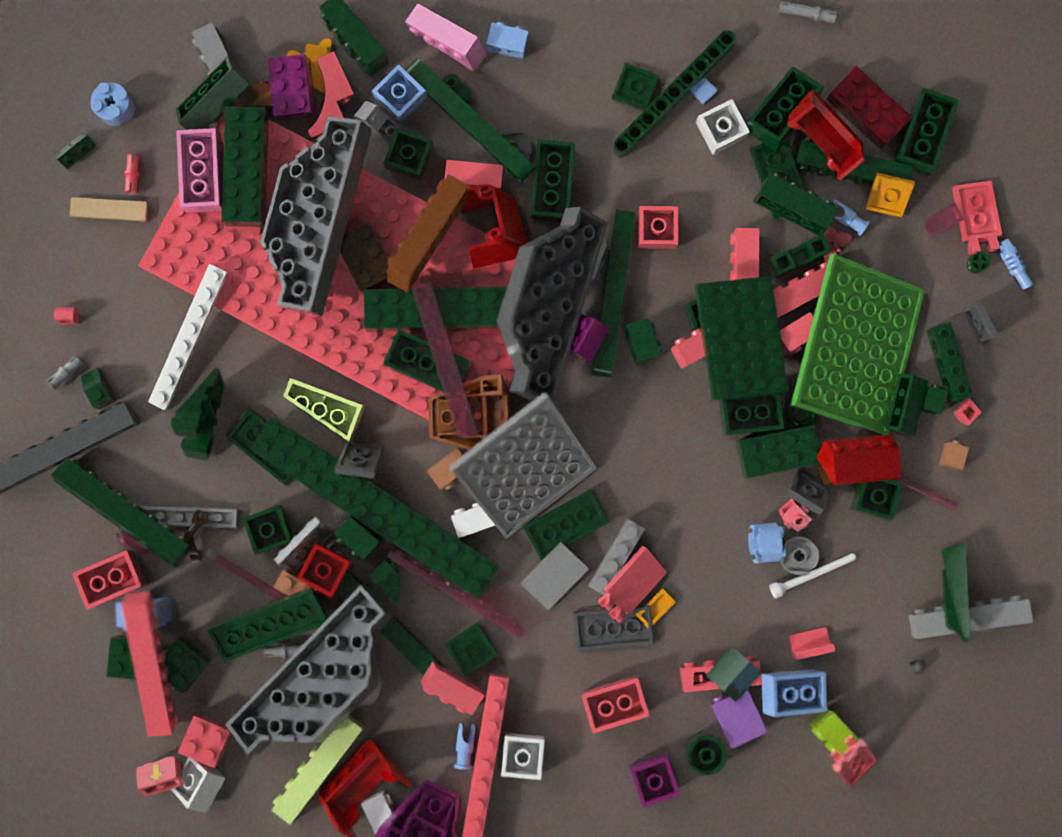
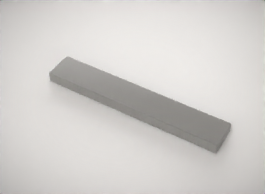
[140,506,239,528]

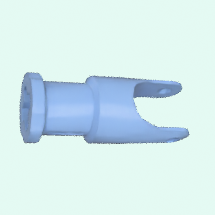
[834,199,870,236]
[454,723,475,770]

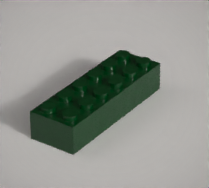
[221,106,269,227]

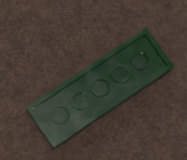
[207,587,329,662]

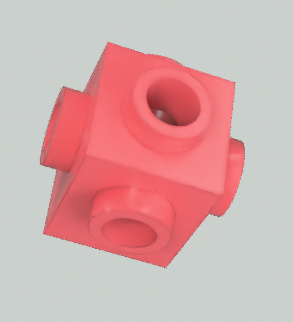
[778,498,812,532]

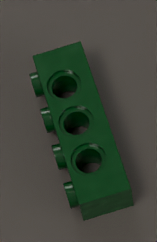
[926,322,973,403]

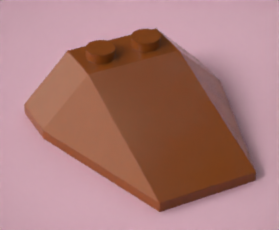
[428,375,510,450]

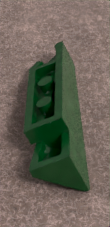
[941,543,970,643]

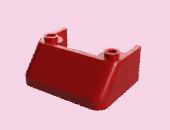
[788,89,865,180]
[460,184,527,269]
[318,740,412,837]

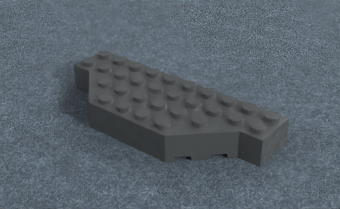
[260,116,372,317]
[497,207,608,404]
[225,585,394,754]

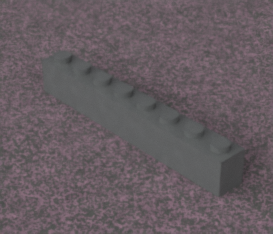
[0,402,140,494]

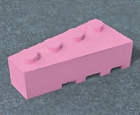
[405,4,487,72]

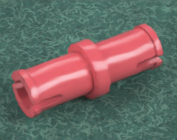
[124,154,140,194]

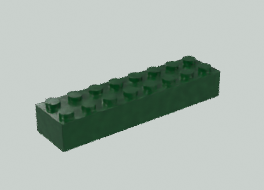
[364,286,508,332]

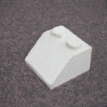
[171,757,225,813]

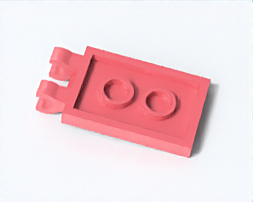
[952,181,1002,255]
[598,546,667,623]
[830,736,877,788]

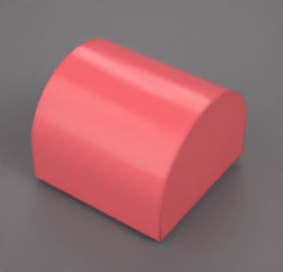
[54,307,79,325]
[953,398,982,426]

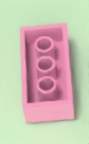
[177,128,223,213]

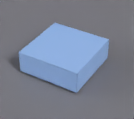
[690,77,717,105]

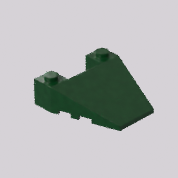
[170,368,225,461]

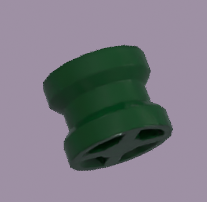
[966,252,990,274]

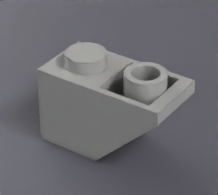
[354,101,401,144]

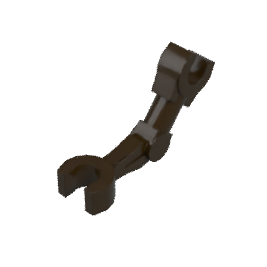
[184,509,210,564]

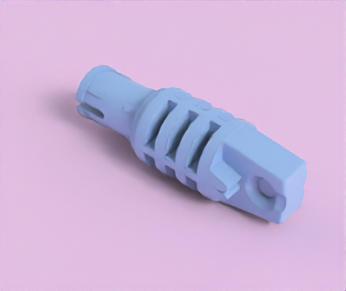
[999,239,1033,290]

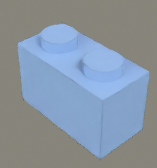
[486,22,528,59]

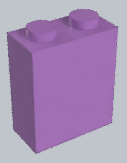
[710,689,767,748]

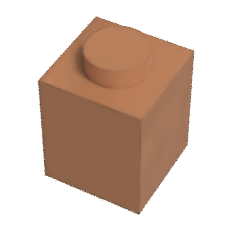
[939,440,969,470]

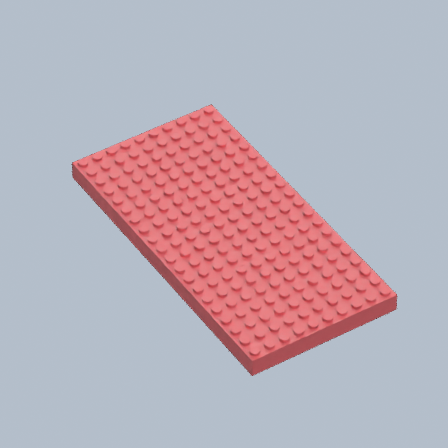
[138,102,516,421]

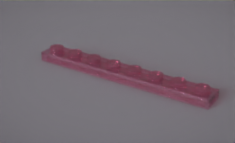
[411,281,478,439]
[387,549,524,639]

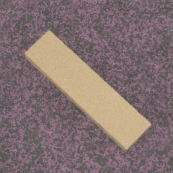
[70,197,149,222]

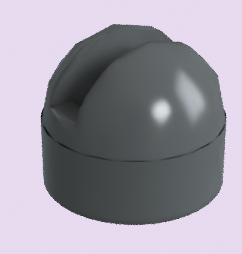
[908,657,926,674]

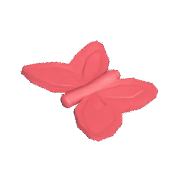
[823,227,852,262]

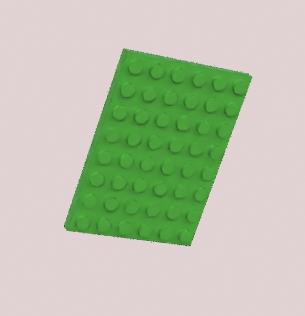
[791,254,925,435]

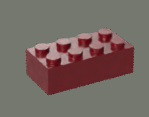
[826,66,912,150]

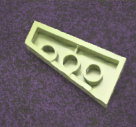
[283,378,365,442]

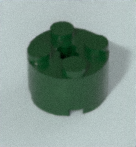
[685,732,727,776]

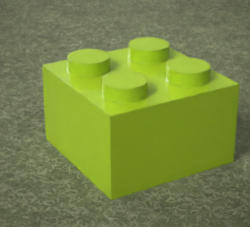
[809,709,859,756]

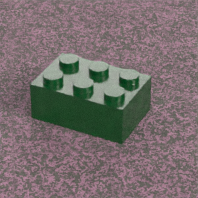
[719,393,784,436]

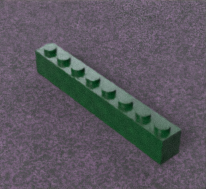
[51,458,190,569]

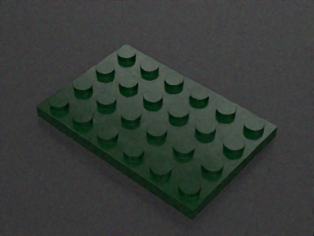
[694,276,789,401]

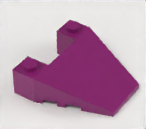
[375,779,459,837]

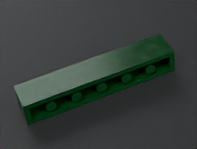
[795,140,913,185]

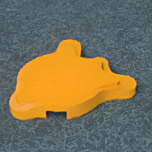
[287,38,332,93]

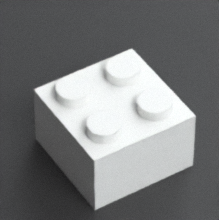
[696,99,750,155]
[501,733,544,780]

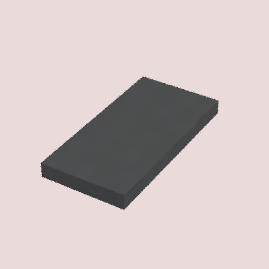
[573,606,654,651]

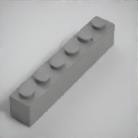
[909,595,1033,639]

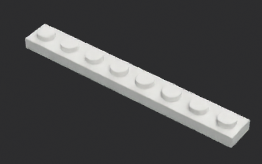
[148,264,229,410]

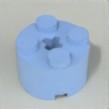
[91,82,135,126]
[748,523,786,563]

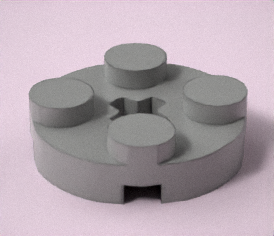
[780,536,819,575]

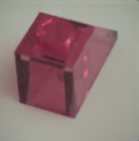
[924,203,964,237]

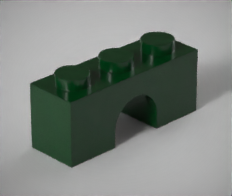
[768,233,832,278]

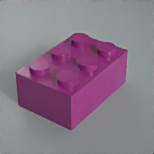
[268,54,316,120]

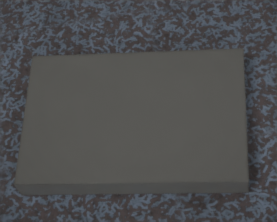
[335,441,384,478]

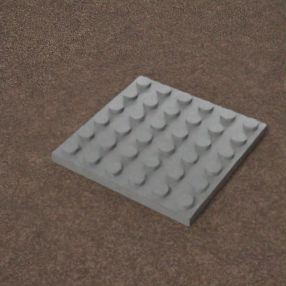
[449,393,597,539]

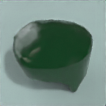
[785,400,816,426]

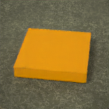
[865,173,915,217]

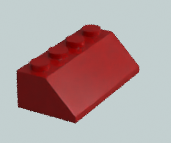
[817,435,902,485]

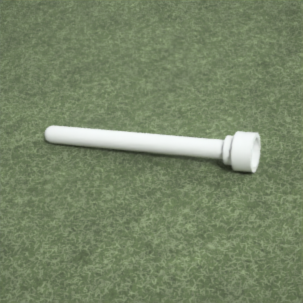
[769,553,857,599]

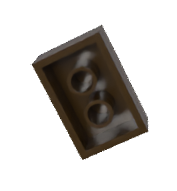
[340,222,389,295]

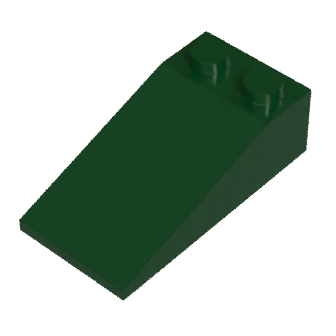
[382,328,470,397]

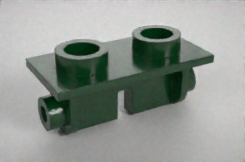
[55,132,96,169]

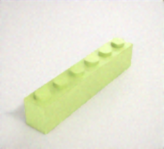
[272,715,365,825]

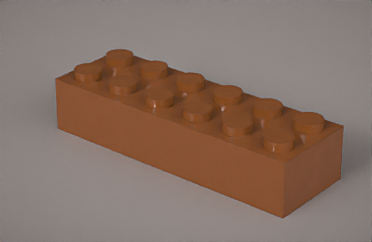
[386,174,469,293]

